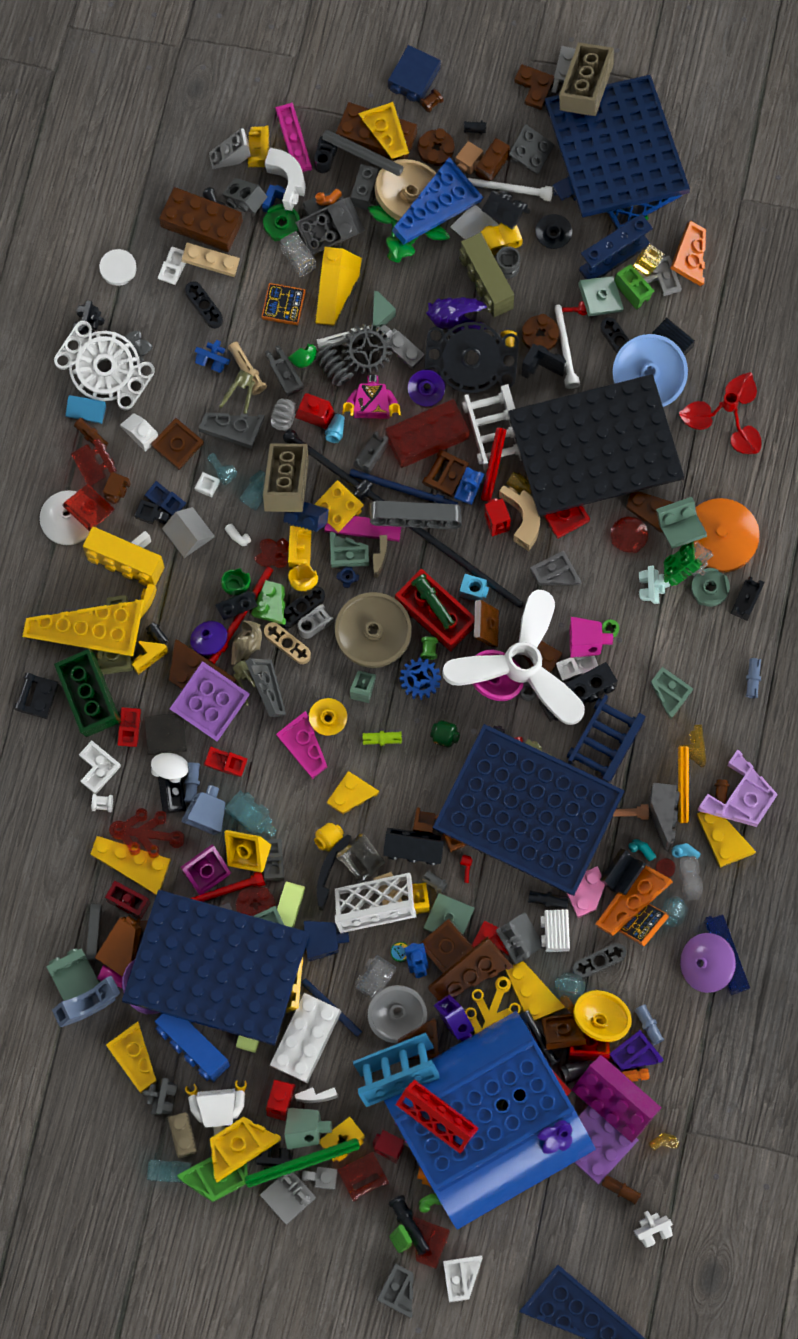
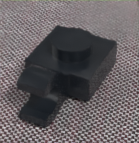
[135,499,170,525]

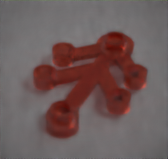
[109,808,184,858]

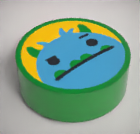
[391,942,408,962]

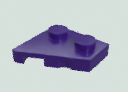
[610,1030,664,1071]

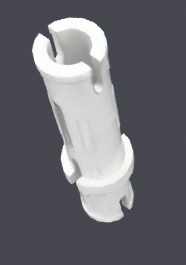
[317,326,374,350]

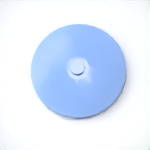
[613,334,688,407]

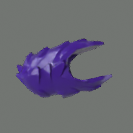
[426,297,487,333]

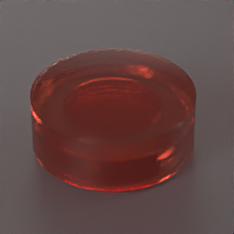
[656,858,676,878]

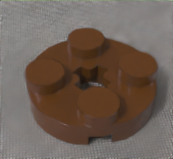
[418,128,455,166]
[522,314,559,351]

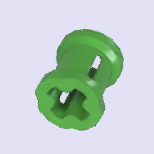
[420,637,438,660]

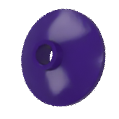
[408,370,445,407]
[190,621,227,655]

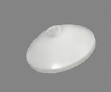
[40,490,96,545]

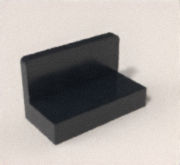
[600,848,646,895]

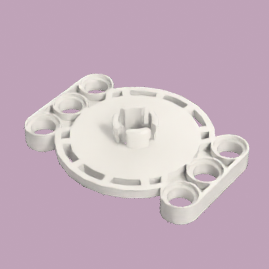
[54,321,154,410]

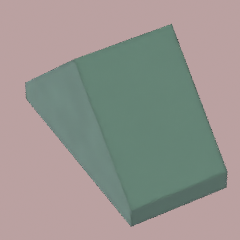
[373,291,396,331]
[350,670,376,703]

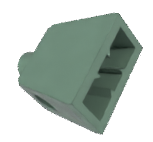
[284,1108,332,1149]

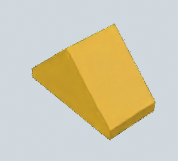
[407,882,430,914]

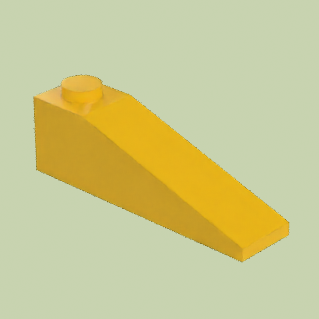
[316,247,362,326]

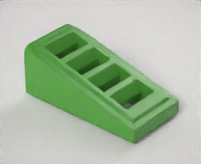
[390,1224,412,1253]

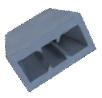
[181,785,225,835]

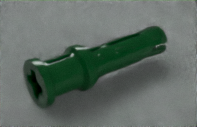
[411,574,455,629]

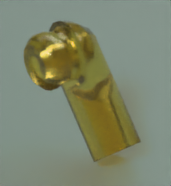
[648,1133,679,1151]

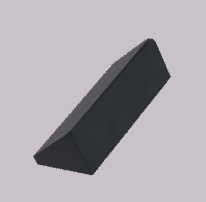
[158,776,186,814]

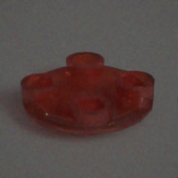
[610,516,648,553]

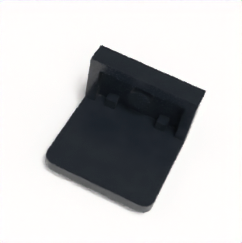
[481,190,531,229]

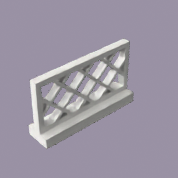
[335,873,416,933]

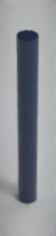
[301,978,363,1037]

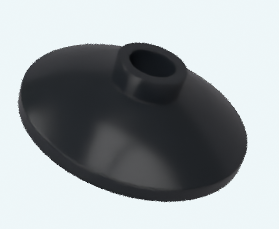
[535,214,572,249]

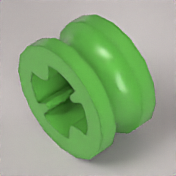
[602,619,619,638]

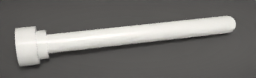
[468,178,552,201]
[554,305,580,389]

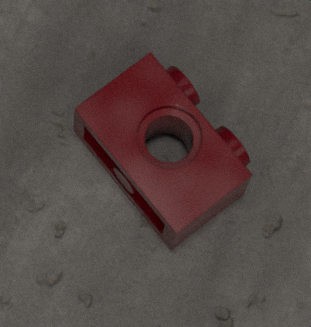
[105,880,151,919]
[372,1130,405,1163]

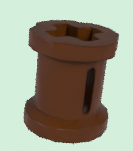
[420,89,444,113]

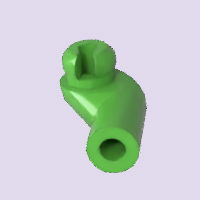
[418,1193,442,1213]

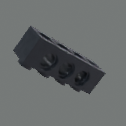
[539,662,618,722]

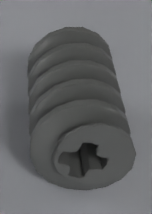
[315,345,354,386]

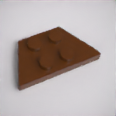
[169,639,237,690]

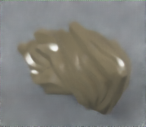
[231,620,262,666]

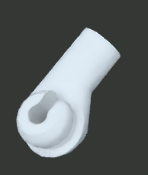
[225,524,251,546]

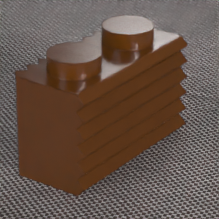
[476,138,510,181]

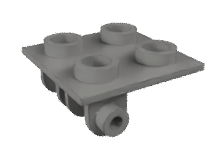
[260,1172,316,1225]

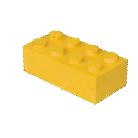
[83,526,165,587]

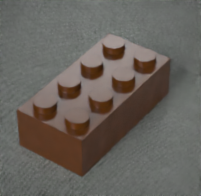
[336,102,417,161]
[159,187,243,253]

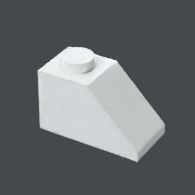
[120,413,158,452]

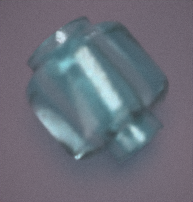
[661,897,688,927]
[555,972,585,1000]

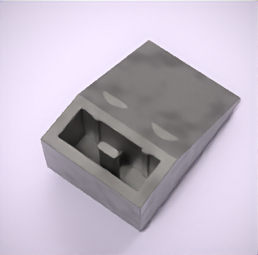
[296,197,365,256]
[649,783,680,851]

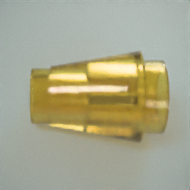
[506,471,531,494]

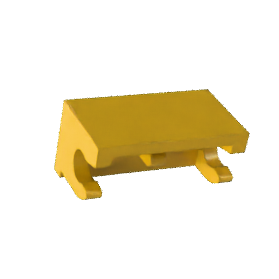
[248,126,269,167]
[288,526,312,568]

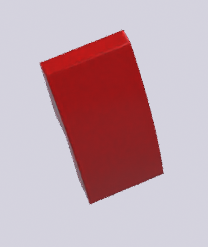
[118,707,141,747]
[203,747,248,777]

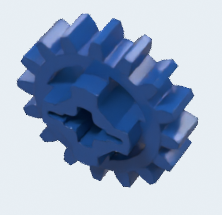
[400,658,441,700]

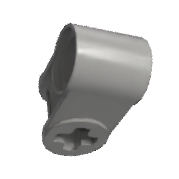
[298,604,335,639]

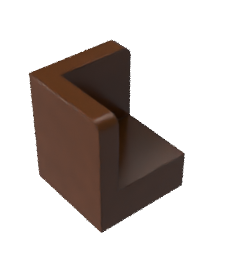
[413,807,436,834]

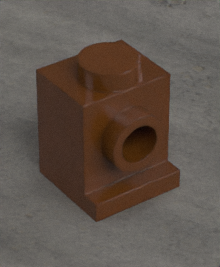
[103,472,131,504]

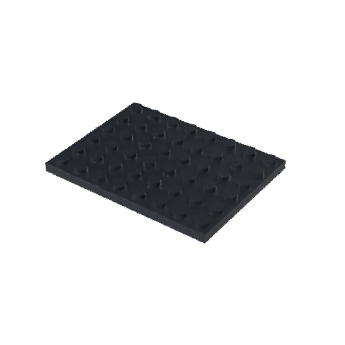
[508,374,685,517]

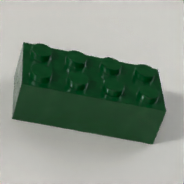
[54,649,121,738]

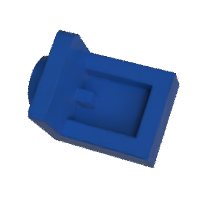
[262,185,286,212]

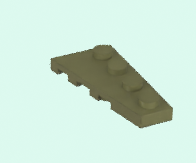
[97,595,133,675]

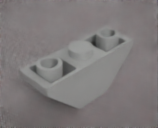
[209,128,251,169]

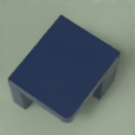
[552,177,576,201]

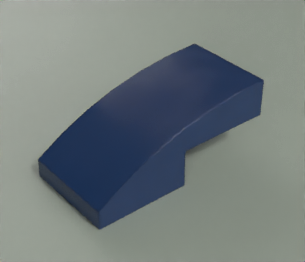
[144,481,186,516]

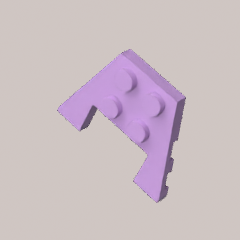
[698,750,778,827]

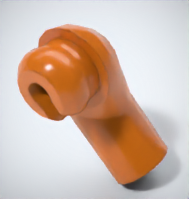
[315,189,342,206]

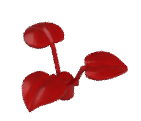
[679,372,762,454]

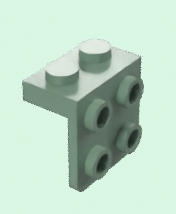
[46,948,99,1001]

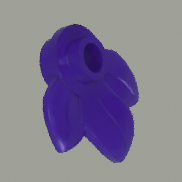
[537,1120,573,1154]

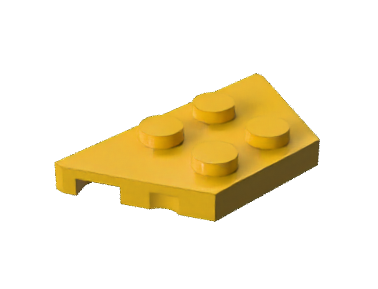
[210,1117,281,1182]

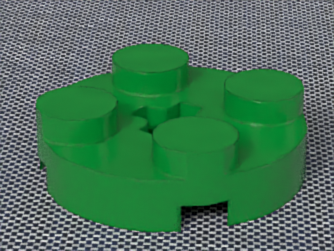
[263,204,300,241]

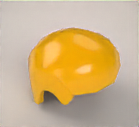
[288,565,318,591]

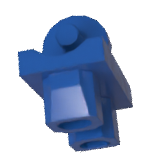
[195,340,231,373]
[454,467,484,505]
[404,943,429,978]

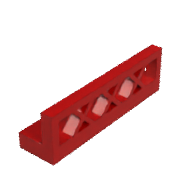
[396,1080,479,1153]

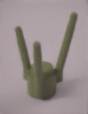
[219,369,255,414]
[233,660,256,706]

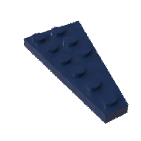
[519,1265,646,1339]

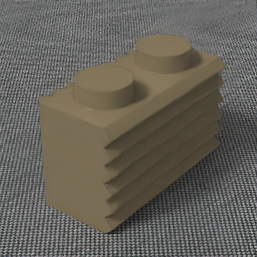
[168,1113,198,1159]

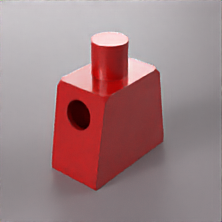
[295,393,335,429]
[266,1079,296,1121]

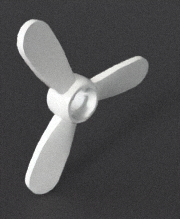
[442,590,585,725]

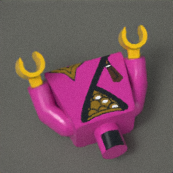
[342,375,401,419]

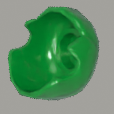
[287,344,317,368]
[221,568,251,596]

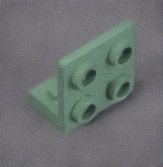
[656,497,707,549]

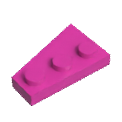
[276,711,327,779]

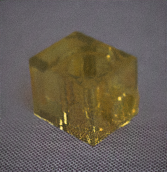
[632,244,664,277]

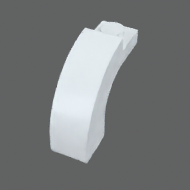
[265,148,306,211]

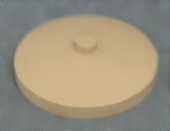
[374,159,436,221]

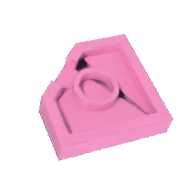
[566,866,605,918]

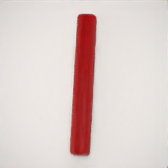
[481,428,507,502]

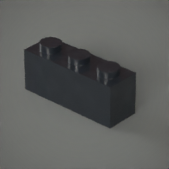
[383,827,445,865]

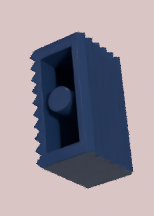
[283,502,329,532]

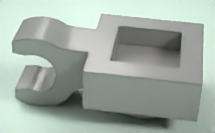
[302,1167,337,1190]

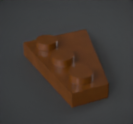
[626,491,674,534]

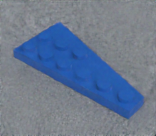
[392,157,484,245]

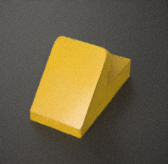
[132,641,168,675]

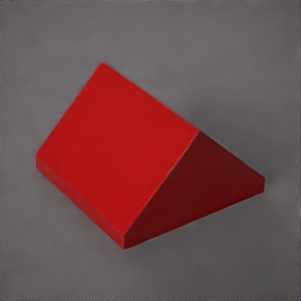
[569,1034,610,1061]

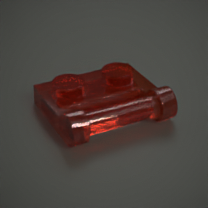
[338,1152,389,1202]

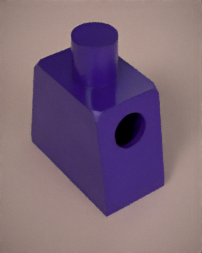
[433,995,474,1041]

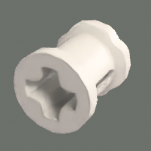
[91,794,113,812]

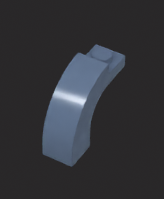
[52,976,120,1027]

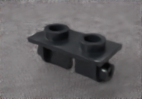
[215,590,258,620]

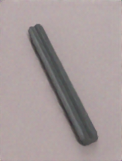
[322,130,404,176]

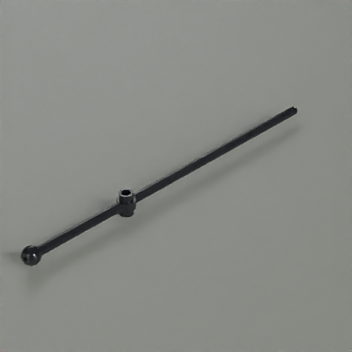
[283,429,523,608]

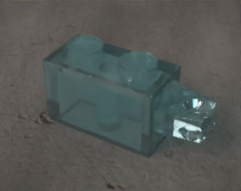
[225,790,277,837]

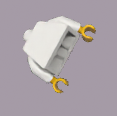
[185,1080,247,1136]

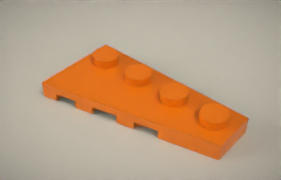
[596,865,673,936]

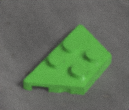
[177,1156,248,1203]

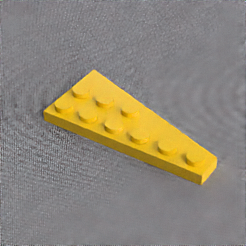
[22,599,144,657]

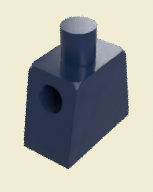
[304,921,349,962]

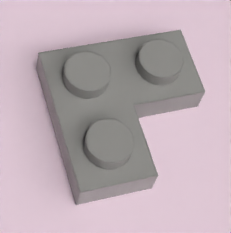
[634,256,682,296]

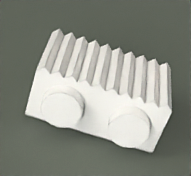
[540,909,570,952]

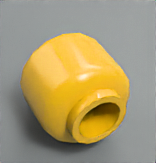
[314,823,344,852]

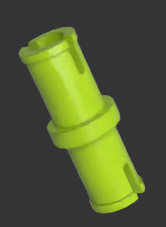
[363,731,402,746]

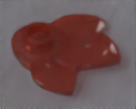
[254,538,289,568]

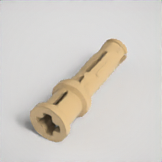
[228,342,267,395]

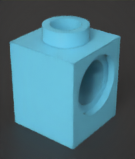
[459,574,489,601]

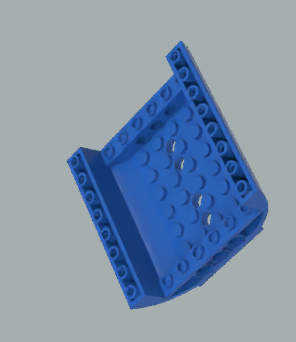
[384,1011,596,1230]

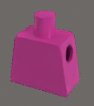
[569,617,613,658]

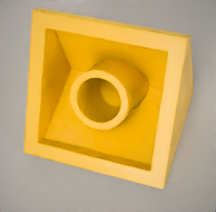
[224,830,271,873]

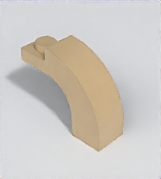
[499,485,540,551]

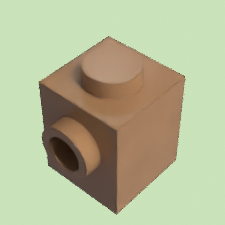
[455,141,483,175]

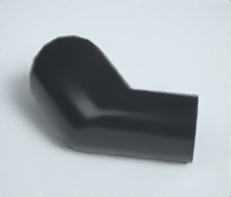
[203,187,225,206]

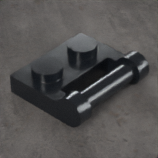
[14,673,59,719]

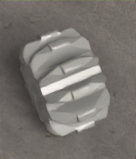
[271,398,297,431]

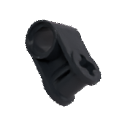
[314,136,338,173]

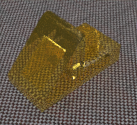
[681,725,706,767]

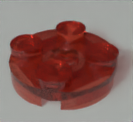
[236,886,275,916]

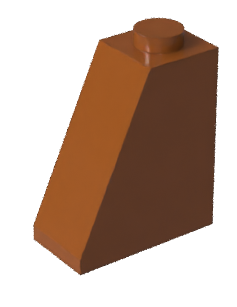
[95,916,141,977]

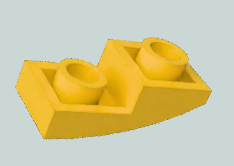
[135,583,157,618]

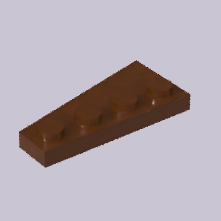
[427,936,513,1001]

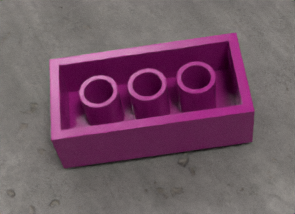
[571,1055,662,1143]

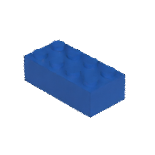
[155,1013,230,1083]

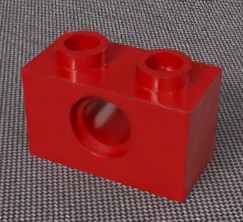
[484,498,511,537]

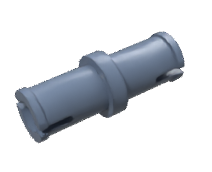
[746,658,761,698]
[184,762,200,803]
[635,1005,664,1045]

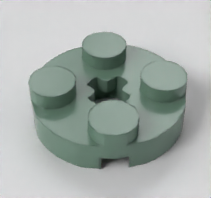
[691,568,730,607]

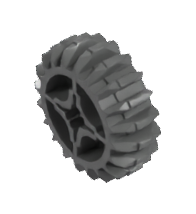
[342,324,392,374]

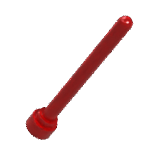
[190,872,266,902]

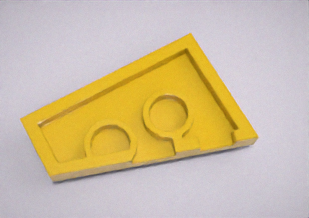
[697,812,756,868]
[505,961,565,1021]
[106,1022,157,1093]

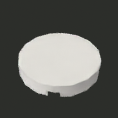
[99,249,137,286]

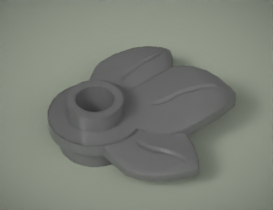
[122,331,153,366]

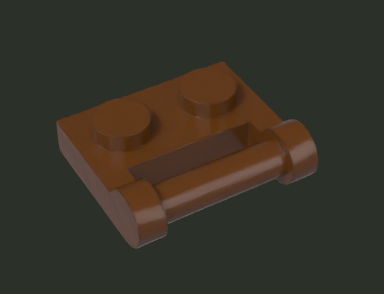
[422,450,469,497]

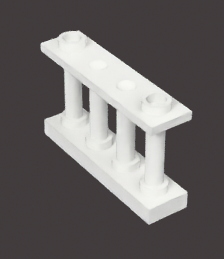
[462,384,522,470]

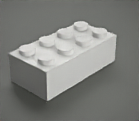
[270,993,341,1084]

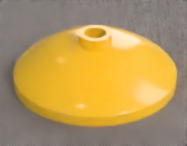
[573,990,632,1042]

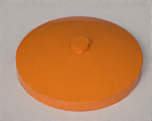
[694,498,759,573]

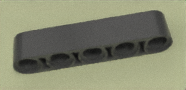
[370,501,462,529]

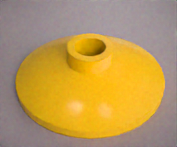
[309,698,347,736]

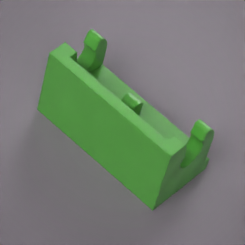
[615,264,654,310]

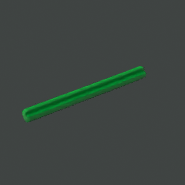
[245,1138,360,1188]

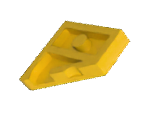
[327,771,379,814]

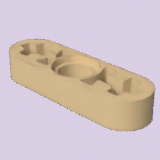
[264,622,311,664]

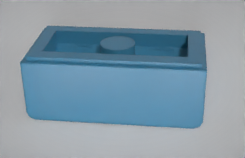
[66,395,106,424]

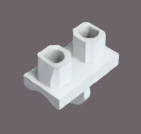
[634,1211,672,1248]

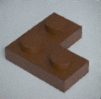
[514,64,554,110]

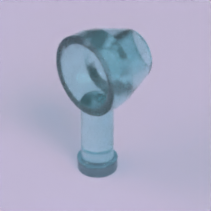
[207,453,237,485]

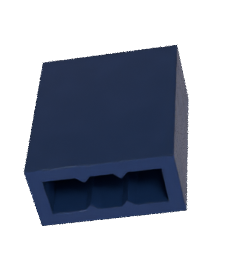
[388,45,441,103]

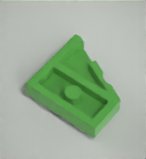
[251,581,286,625]

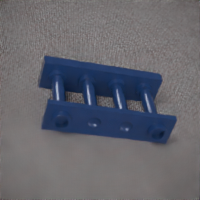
[579,214,653,279]
[567,695,646,783]

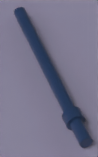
[349,469,459,505]

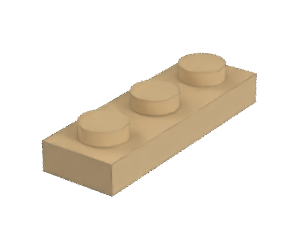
[181,243,240,277]

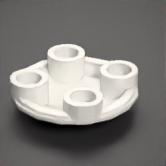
[151,753,189,783]

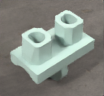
[639,566,670,604]

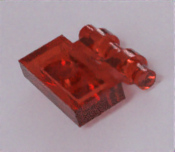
[71,438,117,487]

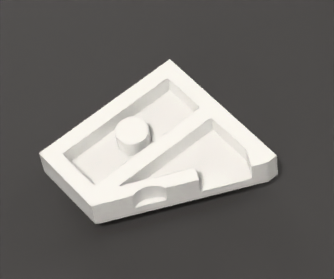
[443,1256,482,1302]

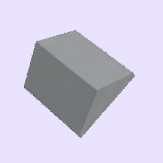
[162,507,215,558]

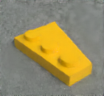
[358,102,409,159]

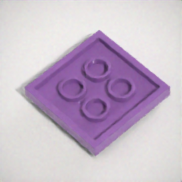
[170,661,250,742]
[574,1105,639,1185]

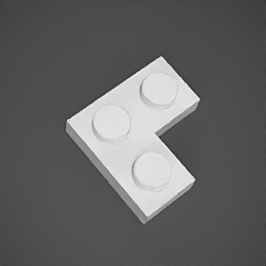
[79,740,121,794]

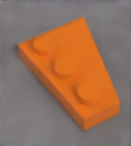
[670,221,706,286]

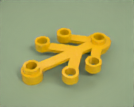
[465,976,521,1035]

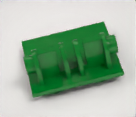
[663,541,702,586]

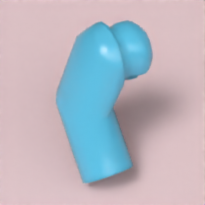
[672,843,701,861]

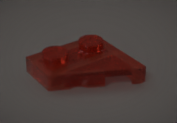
[413,1217,450,1269]

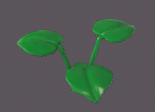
[368,205,450,262]

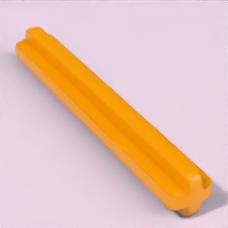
[678,746,689,823]

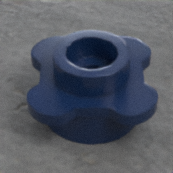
[336,567,359,588]

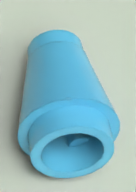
[325,414,345,443]

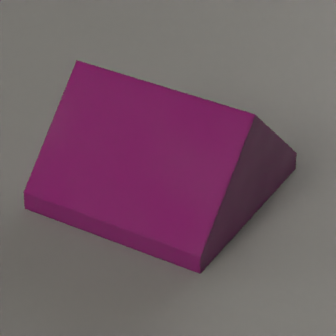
[181,844,231,895]

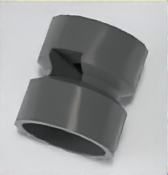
[496,246,520,279]

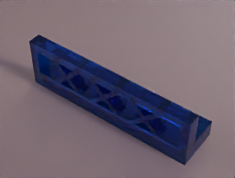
[704,915,750,995]

